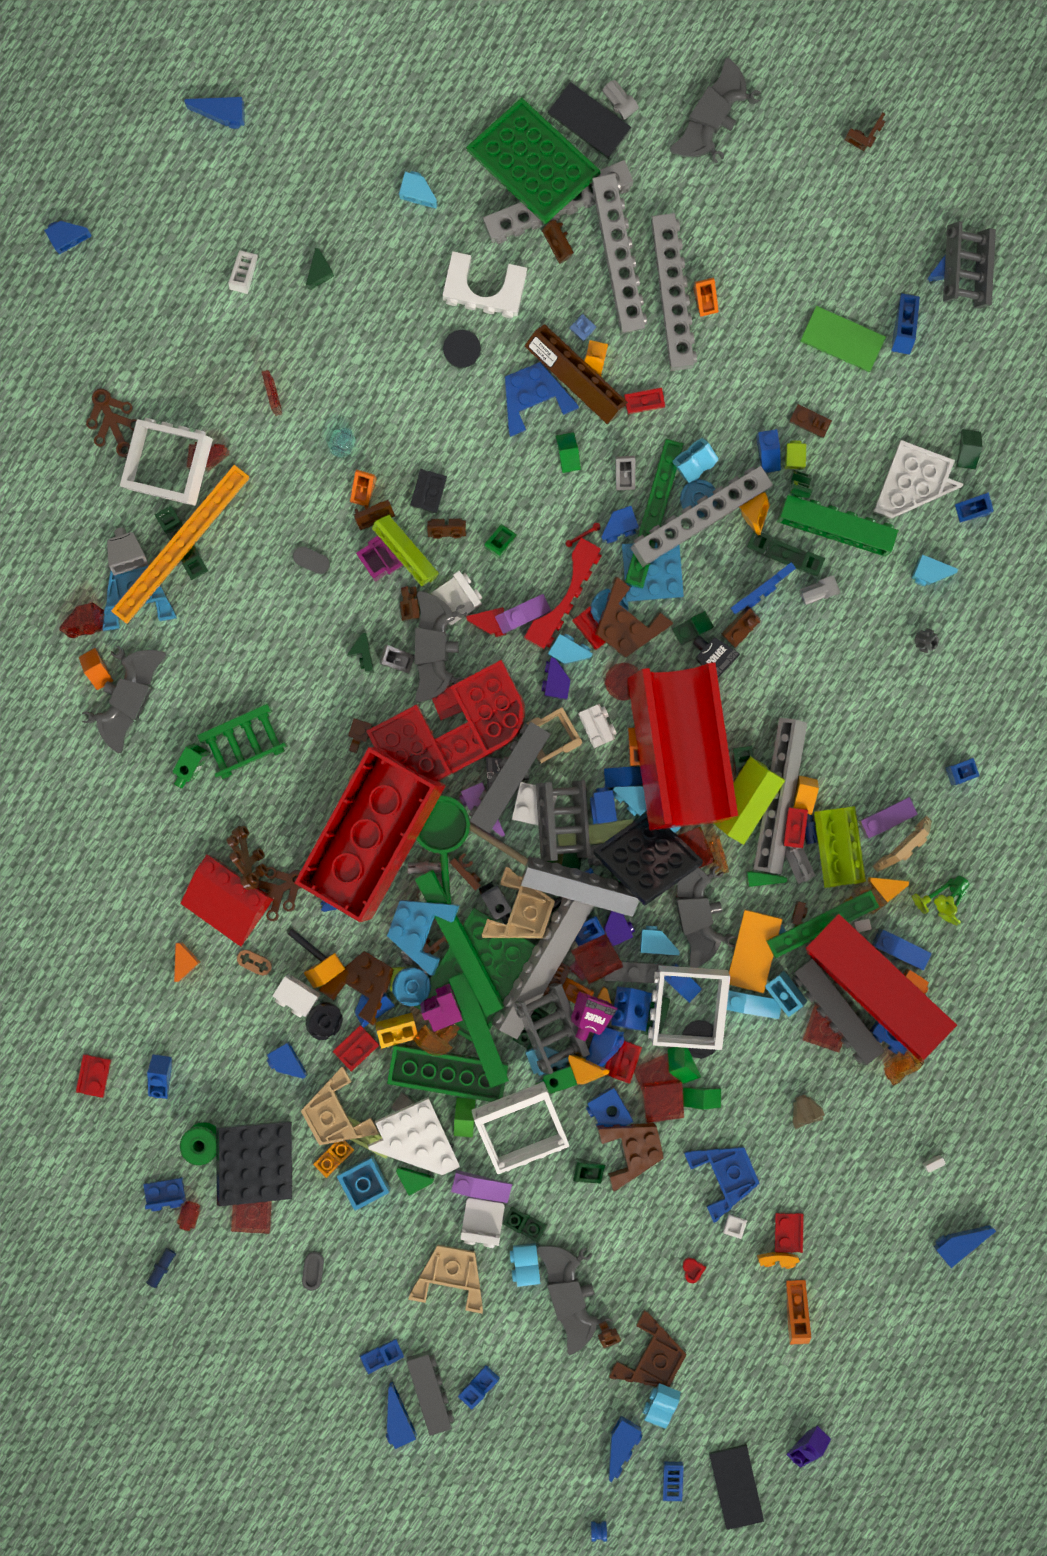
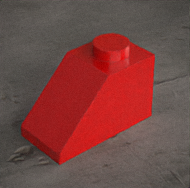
[466,607,506,638]

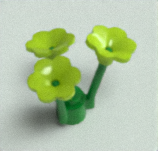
[911,875,970,926]

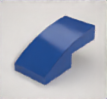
[359,1339,404,1374]
[458,1365,500,1409]

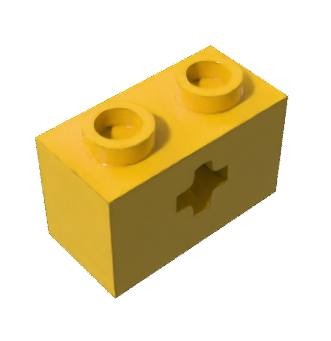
[375,1012,419,1049]

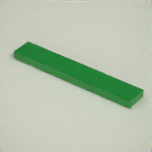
[766,890,879,958]
[449,973,509,1088]

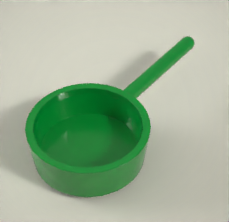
[416,796,470,903]

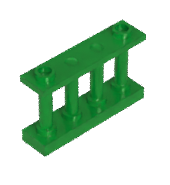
[197,704,288,780]

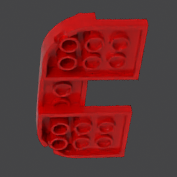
[366,660,525,781]

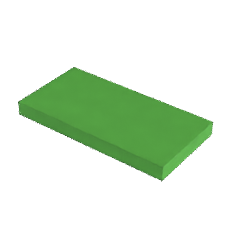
[800,306,886,372]

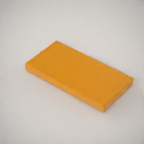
[729,909,782,993]

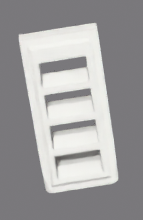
[228,250,258,294]

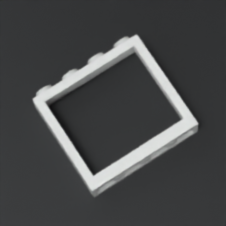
[120,418,213,506]
[648,965,730,1050]
[472,1082,569,1174]

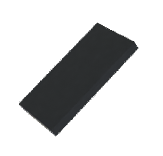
[548,82,631,159]
[709,1444,764,1530]

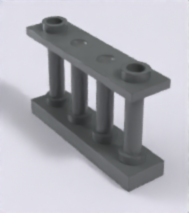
[943,221,996,309]
[536,780,591,861]
[515,983,590,1074]

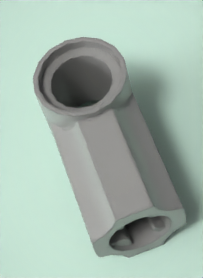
[602,80,639,121]
[799,575,841,605]

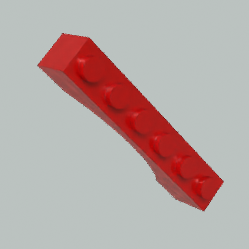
[524,537,602,650]

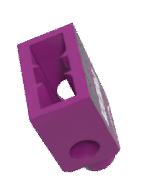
[571,991,617,1041]

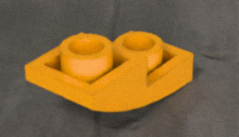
[313,1140,354,1178]
[757,1252,800,1269]

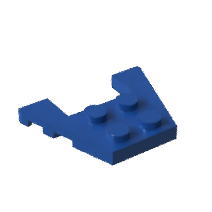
[505,362,579,437]
[730,562,796,614]
[684,1147,760,1223]

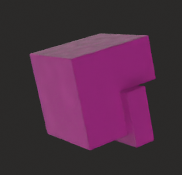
[356,536,404,582]
[420,983,463,1032]

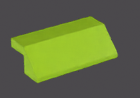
[372,515,439,586]
[713,756,785,845]
[814,806,866,888]

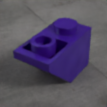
[542,657,571,700]
[604,911,635,947]
[786,1426,831,1468]

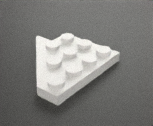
[873,440,963,519]
[368,1097,460,1175]

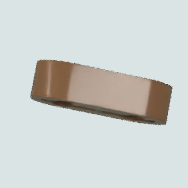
[237,950,272,976]

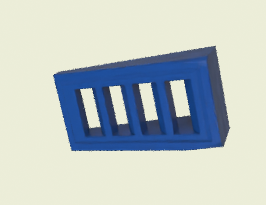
[663,1461,683,1501]

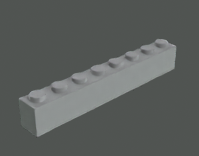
[754,718,807,874]
[492,897,594,1039]

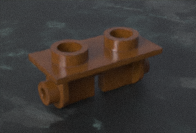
[427,518,466,539]

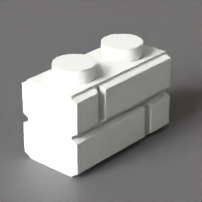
[578,704,617,749]

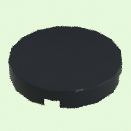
[443,329,481,369]
[305,1002,343,1040]
[682,1020,716,1059]

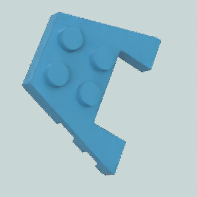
[102,565,177,631]
[387,900,459,976]

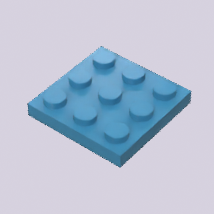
[622,543,684,602]

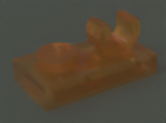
[707,835,729,874]

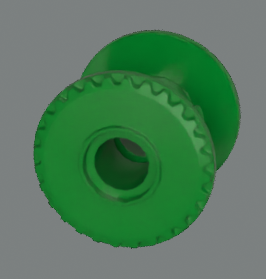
[180,1122,216,1166]

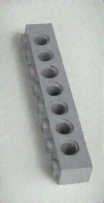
[483,160,633,244]
[591,174,647,334]
[651,213,697,371]
[631,466,773,567]

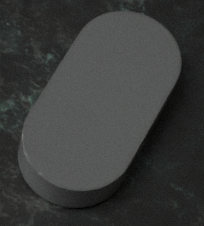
[293,547,330,574]
[302,1251,324,1291]

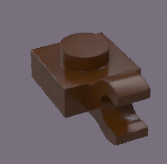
[400,586,419,621]
[348,718,372,753]
[598,1321,621,1349]

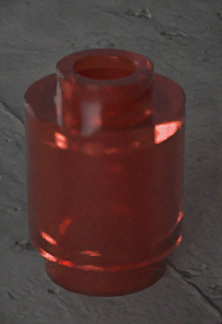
[177,1201,201,1231]

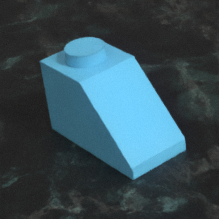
[399,171,438,209]
[911,555,958,586]
[640,925,680,955]

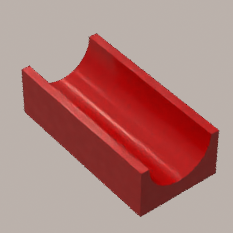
[628,662,738,830]
[294,747,446,922]
[806,914,957,1063]

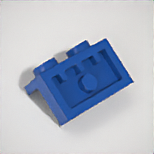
[143,1177,186,1211]

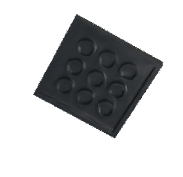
[593,813,703,906]
[216,1121,292,1207]

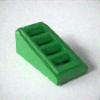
[746,871,787,887]

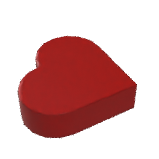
[682,1257,706,1283]

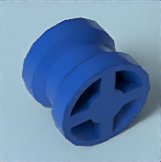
[591,1521,607,1542]

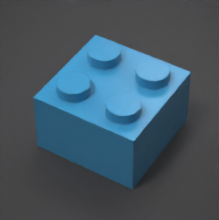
[337,1155,390,1211]

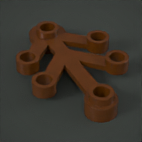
[86,388,137,458]
[226,826,268,890]
[258,867,301,922]

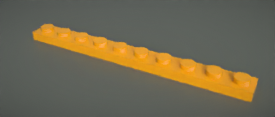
[111,465,250,624]

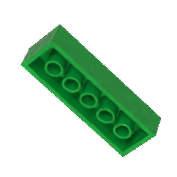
[777,494,899,557]
[387,1044,508,1102]

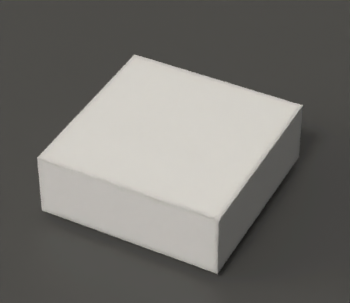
[922,1155,946,1173]
[723,1214,747,1239]

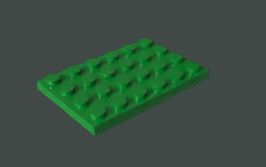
[466,97,601,224]
[414,908,536,1042]

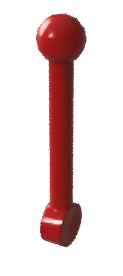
[565,523,601,547]

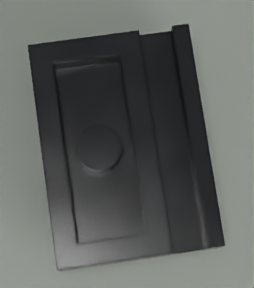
[410,469,447,514]

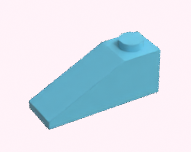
[727,990,781,1019]

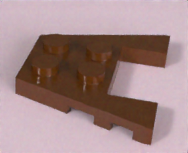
[595,577,673,658]
[319,951,394,1026]
[597,1123,664,1192]
[608,1309,687,1387]

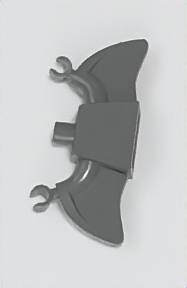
[670,58,761,163]
[415,591,467,702]
[82,646,167,753]
[675,866,737,968]
[537,1246,612,1355]

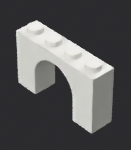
[443,251,527,318]

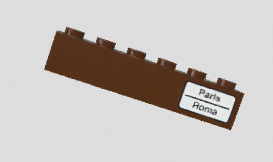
[525,324,628,425]

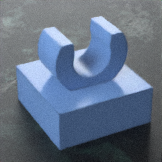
[569,314,596,342]

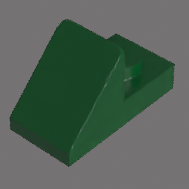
[672,611,714,646]
[347,632,374,673]

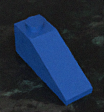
[185,97,245,129]
[891,293,920,355]
[872,928,932,971]
[586,1026,624,1067]
[933,1225,996,1268]
[386,1382,417,1449]

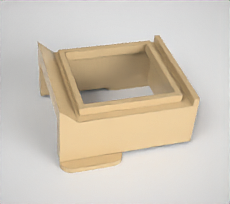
[523,707,582,764]

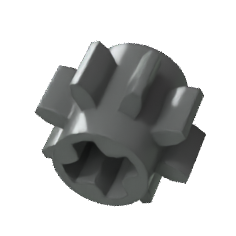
[915,628,939,653]

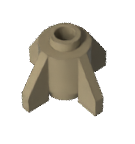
[793,1095,825,1129]

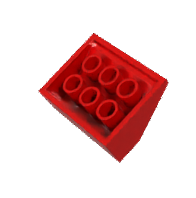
[180,854,274,947]

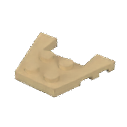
[872,816,932,872]
[482,867,555,938]
[301,1066,380,1145]
[408,1244,483,1314]

